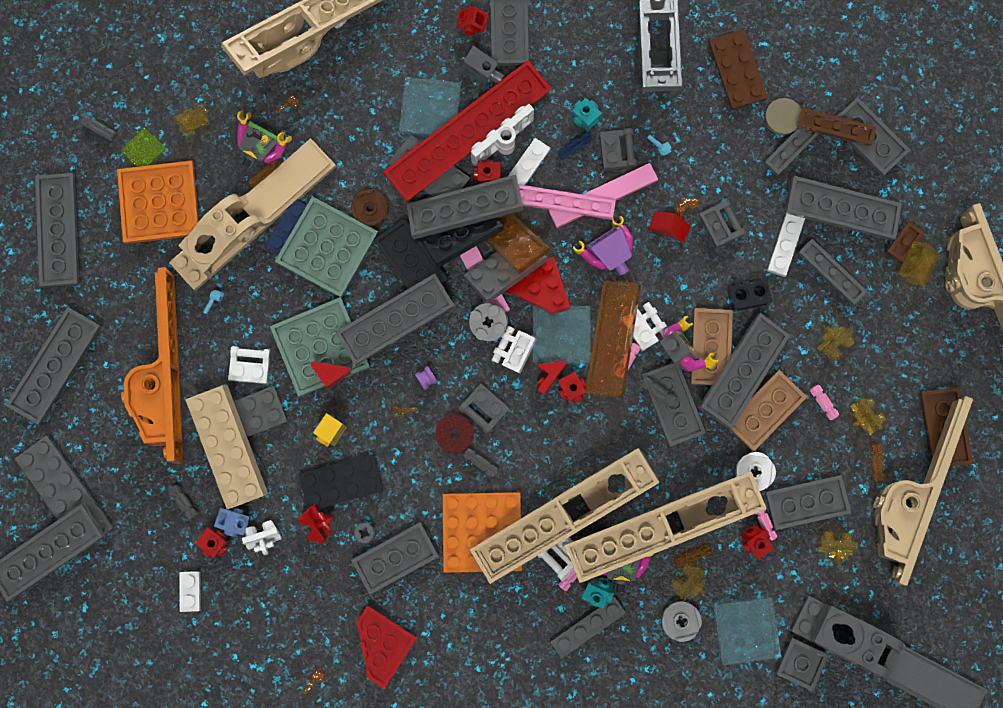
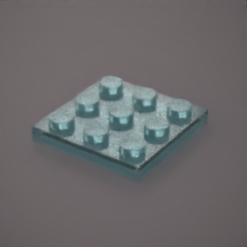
[399,77,461,136]
[533,306,590,364]
[713,597,781,665]

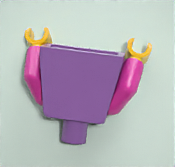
[573,216,633,275]

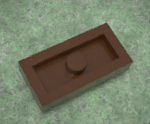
[885,222,925,263]

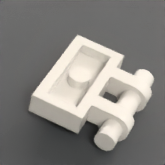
[622,302,667,351]
[492,326,537,373]

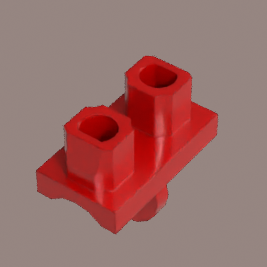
[298,504,333,544]

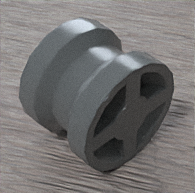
[354,523,375,543]

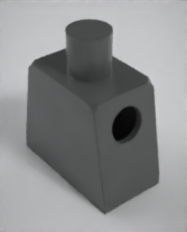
[459,46,504,85]

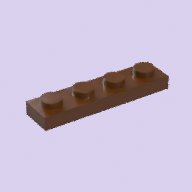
[797,108,876,146]

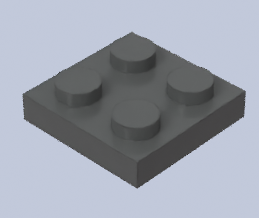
[775,638,829,691]

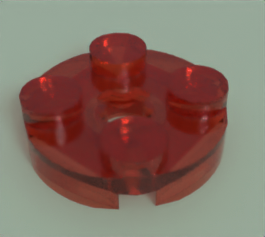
[435,414,474,453]

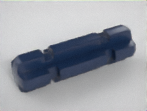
[557,132,591,160]

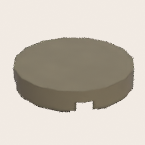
[765,98,801,136]

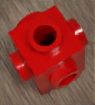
[456,6,488,35]
[474,160,500,185]
[558,372,587,404]
[740,525,774,560]
[195,527,229,558]

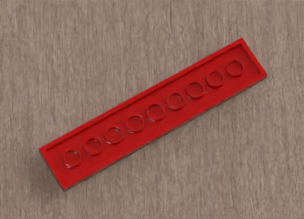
[383,60,552,202]

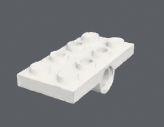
[471,104,534,167]

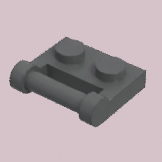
[600,128,637,170]
[699,200,746,248]
[458,384,510,435]

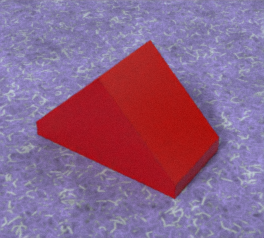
[649,211,691,243]
[311,362,352,389]

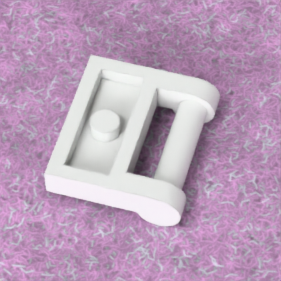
[228,346,271,384]
[538,537,574,581]

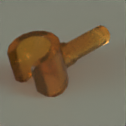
[275,95,300,115]
[390,406,418,418]
[303,670,326,695]

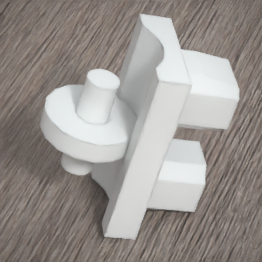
[242,520,282,555]

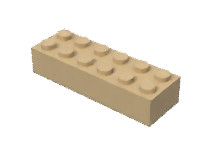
[185,385,268,510]

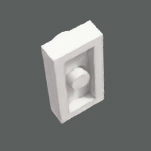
[180,571,201,612]

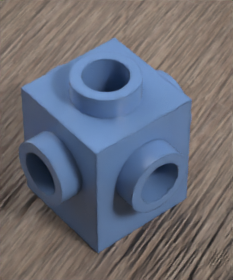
[214,507,249,537]

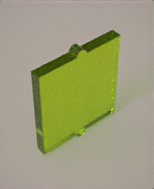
[121,128,166,167]

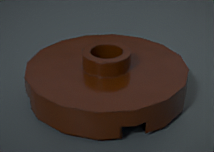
[351,189,389,227]

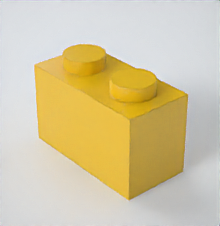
[313,413,347,447]

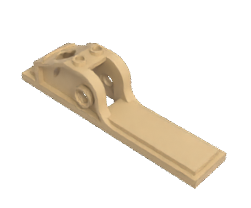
[222,0,382,78]
[169,138,336,291]
[945,203,1003,331]
[873,396,973,586]
[470,448,660,584]
[565,471,767,583]

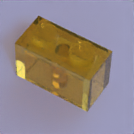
[898,241,940,288]

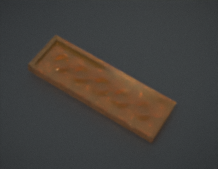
[586,281,641,398]

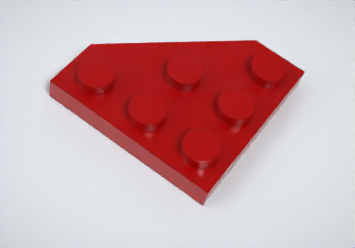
[505,257,570,314]
[356,606,417,689]

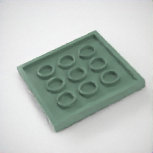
[275,197,379,298]
[270,297,370,397]

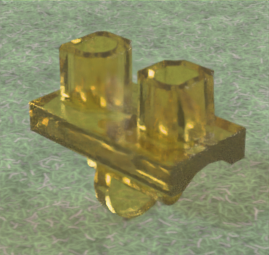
[172,105,209,135]
[817,325,855,360]
[850,398,887,435]
[818,531,858,565]
[671,564,706,601]

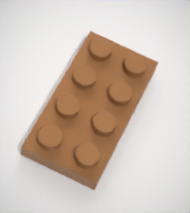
[690,308,733,386]
[730,370,807,452]

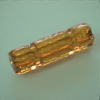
[248,159,281,188]
[871,444,885,482]
[674,545,712,568]

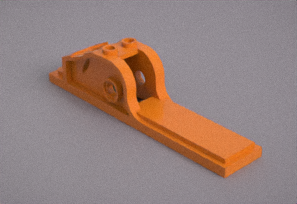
[121,267,184,464]

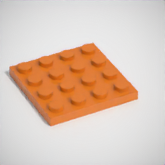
[117,161,199,244]
[443,493,522,573]

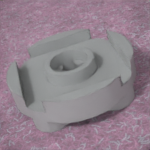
[469,302,508,341]
[661,601,702,642]

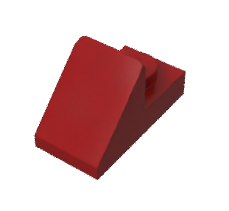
[536,361,567,396]

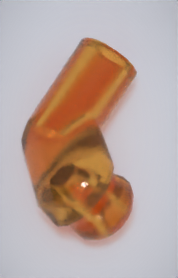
[674,198,699,217]

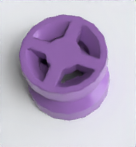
[415,366,438,390]

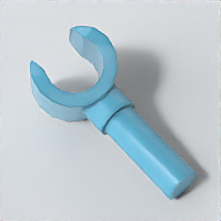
[647,135,671,155]
[203,290,224,314]

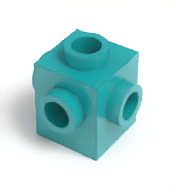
[572,98,602,132]
[582,576,615,609]

